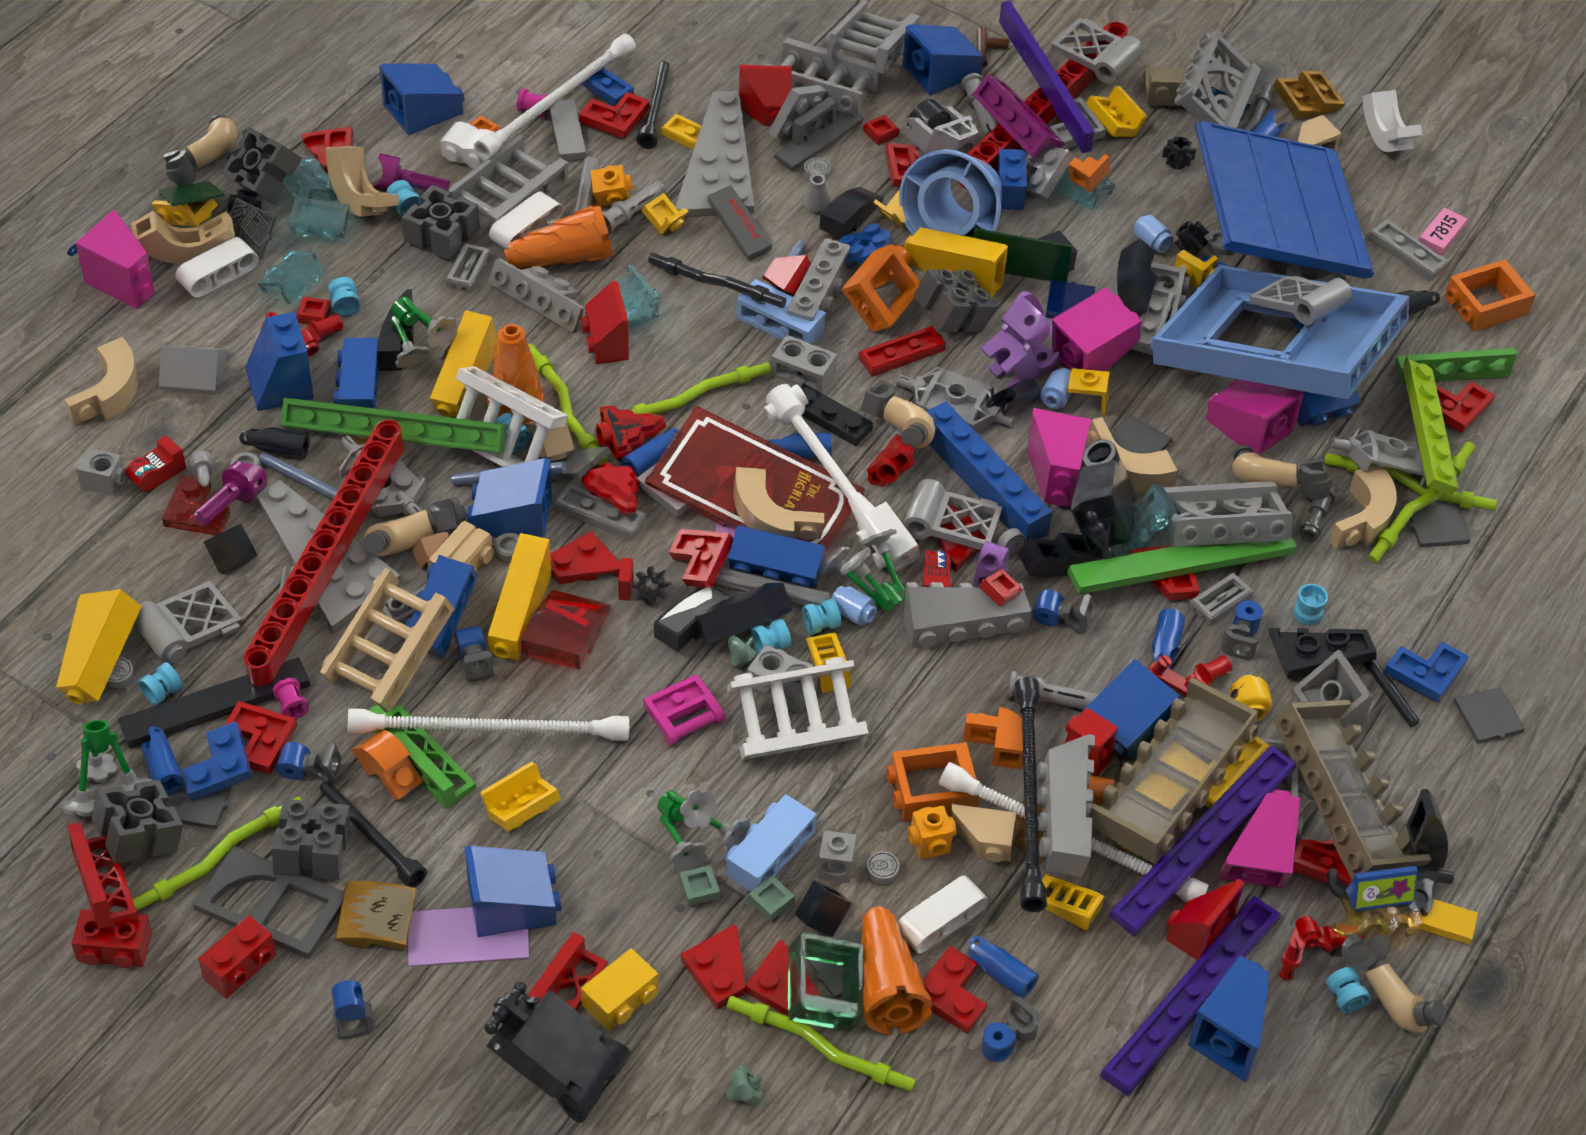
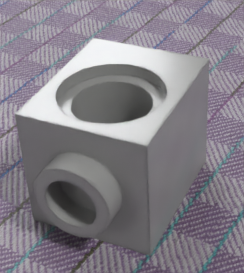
[76,448,126,496]
[818,830,856,883]

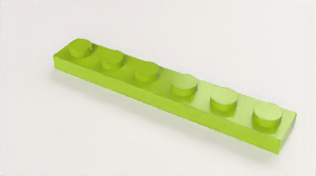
[1403,360,1458,496]

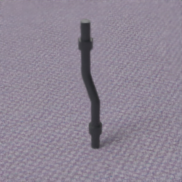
[648,253,787,308]

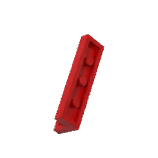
[67,822,138,930]
[528,932,608,1011]

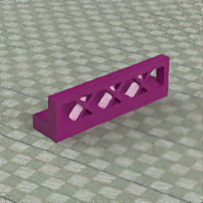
[972,74,1065,159]

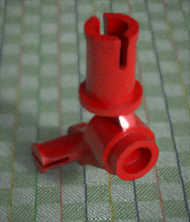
[261,311,344,357]
[1148,655,1232,696]
[1279,916,1362,981]

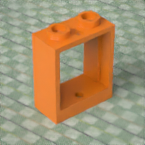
[841,244,920,332]
[1444,259,1535,332]
[886,742,980,822]

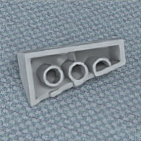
[903,582,1032,648]
[1036,734,1095,877]

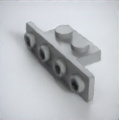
[787,238,850,321]
[488,259,584,332]

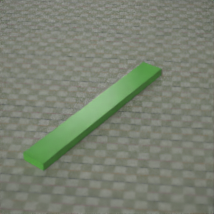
[280,398,507,454]
[1067,537,1297,594]

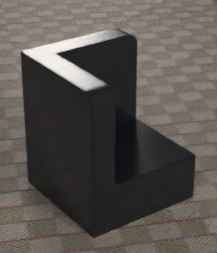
[204,524,257,573]
[795,880,852,937]

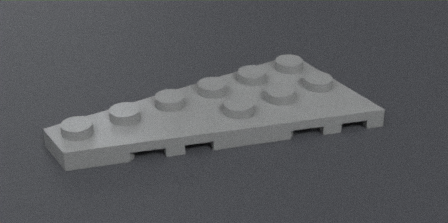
[675,90,754,217]
[257,479,401,634]

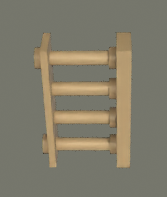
[320,567,455,712]

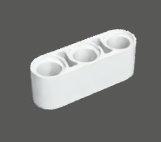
[489,192,564,249]
[175,237,259,298]
[898,875,989,954]

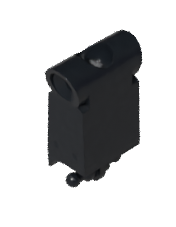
[1071,440,1137,558]
[484,982,631,1123]

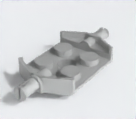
[896,367,1016,433]
[1329,428,1426,486]
[339,435,426,517]

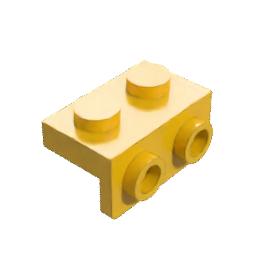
[1086,86,1147,137]
[151,199,218,227]
[480,762,561,832]

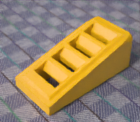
[806,633,851,693]
[1042,874,1105,931]

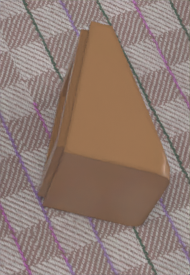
[412,532,449,569]

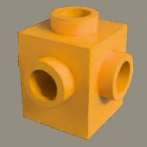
[591,165,633,207]
[907,806,956,860]

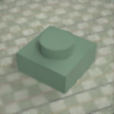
[679,865,720,906]
[748,875,795,922]

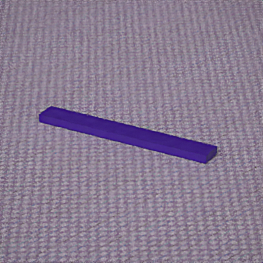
[999,1,1094,154]
[1109,745,1297,937]
[1100,896,1281,1096]

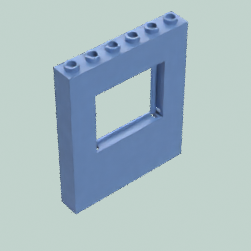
[1150,265,1409,399]

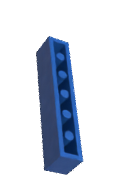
[926,401,1052,543]

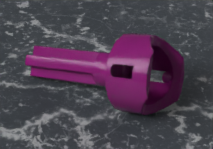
[373,153,451,191]
[194,461,268,526]

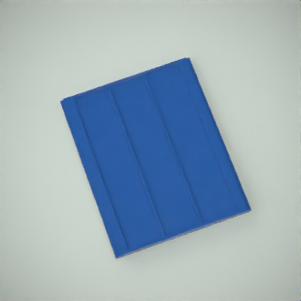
[1195,121,1374,279]

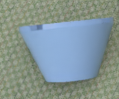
[899,150,1002,238]

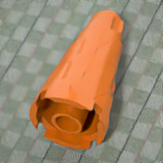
[504,204,614,269]
[487,324,545,425]
[861,906,933,1035]

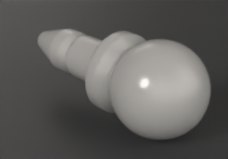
[190,451,213,487]

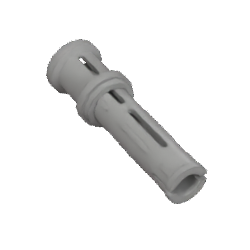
[961,73,998,137]
[602,180,666,235]
[1006,671,1099,710]

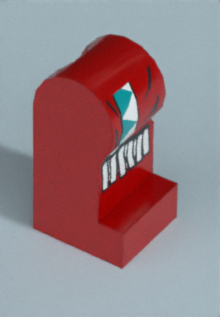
[125,435,186,492]

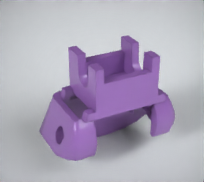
[981,291,1061,387]

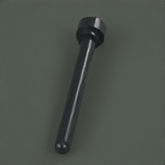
[637,61,670,149]
[320,781,427,888]

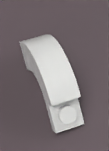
[1362,90,1423,152]

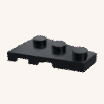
[1269,628,1377,679]

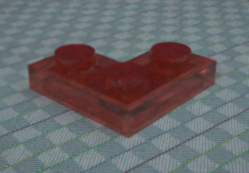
[162,475,230,536]

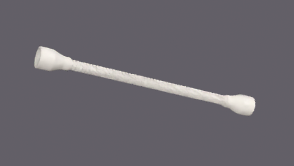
[474,34,636,160]
[347,708,629,741]
[938,762,1209,903]

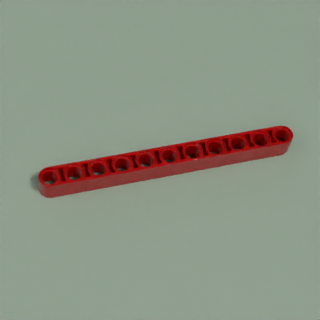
[959,21,1128,190]
[243,419,404,686]

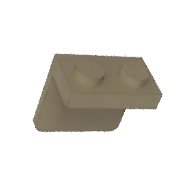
[1144,67,1199,107]

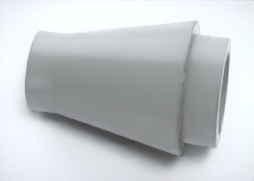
[803,174,830,214]

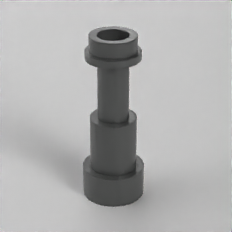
[1301,484,1338,541]

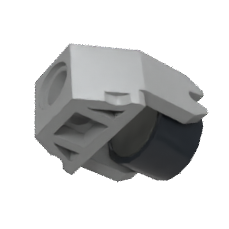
[904,99,978,154]

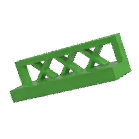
[1395,348,1517,384]
[369,704,476,809]

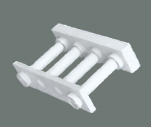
[456,366,568,467]
[727,657,868,760]

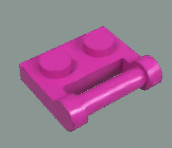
[643,674,726,746]

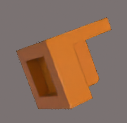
[1069,154,1110,193]

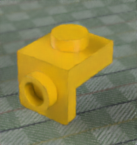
[641,193,688,235]
[1174,250,1219,289]

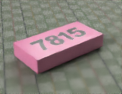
[1419,208,1468,255]

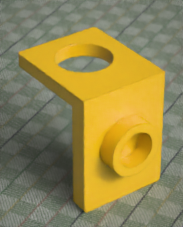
[873,189,906,229]
[1068,368,1110,415]

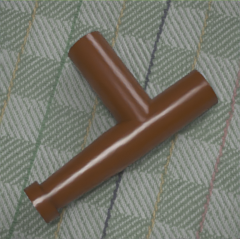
[977,27,1009,68]

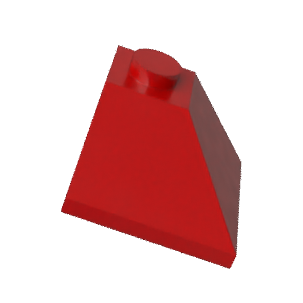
[739,65,792,126]
[1166,879,1245,960]

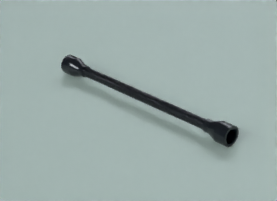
[1015,677,1047,913]

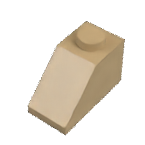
[1298,115,1342,153]
[524,421,574,461]
[951,804,1016,862]

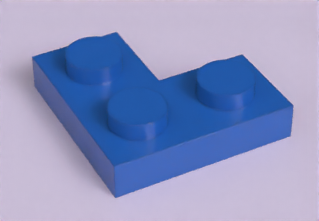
[1384,642,1469,702]
[182,721,253,801]

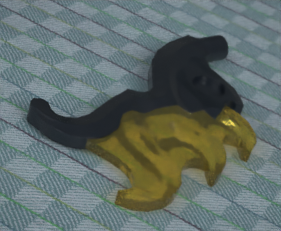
[1326,866,1454,937]

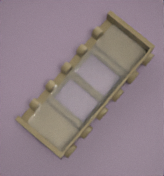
[1089,677,1259,864]
[1274,700,1432,880]

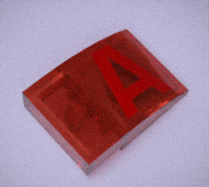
[521,589,611,670]

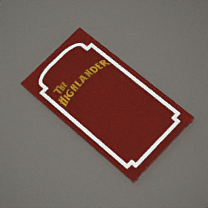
[645,405,865,553]

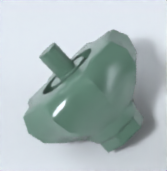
[728,635,759,669]
[726,1065,764,1106]

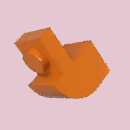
[963,707,1023,770]
[351,730,424,800]

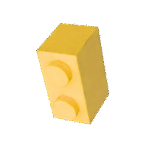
[581,948,659,1031]

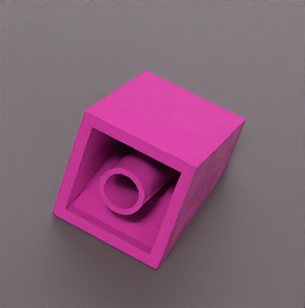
[76,210,155,309]
[1052,287,1142,371]
[1206,379,1304,455]
[1027,408,1091,508]
[1218,790,1300,889]

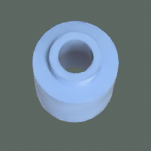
[1134,215,1174,253]
[1040,368,1072,409]
[832,586,877,626]

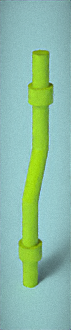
[528,344,608,465]
[630,362,771,415]
[1367,441,1476,564]
[1324,453,1498,511]
[133,796,302,911]
[726,996,916,1092]

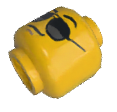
[1229,675,1272,722]

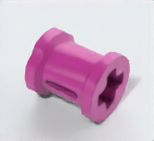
[516,88,548,118]
[273,678,310,719]

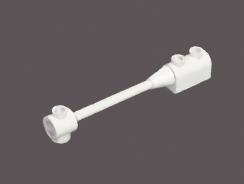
[764,384,921,572]

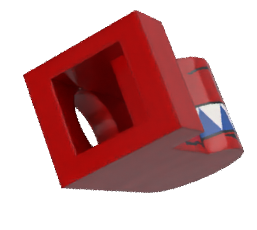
[922,550,951,587]

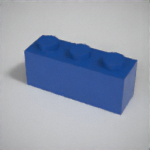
[333,338,379,409]
[728,525,826,589]
[404,555,478,658]

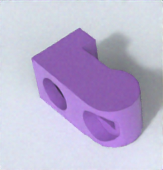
[973,541,1010,587]

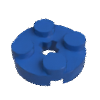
[839,223,894,267]

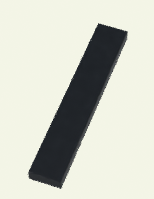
[118,657,310,748]

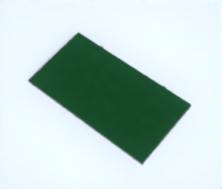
[158,181,224,206]
[974,228,1073,284]

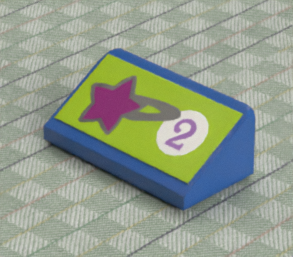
[1346,866,1418,911]

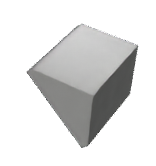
[159,345,228,394]
[1293,650,1373,729]

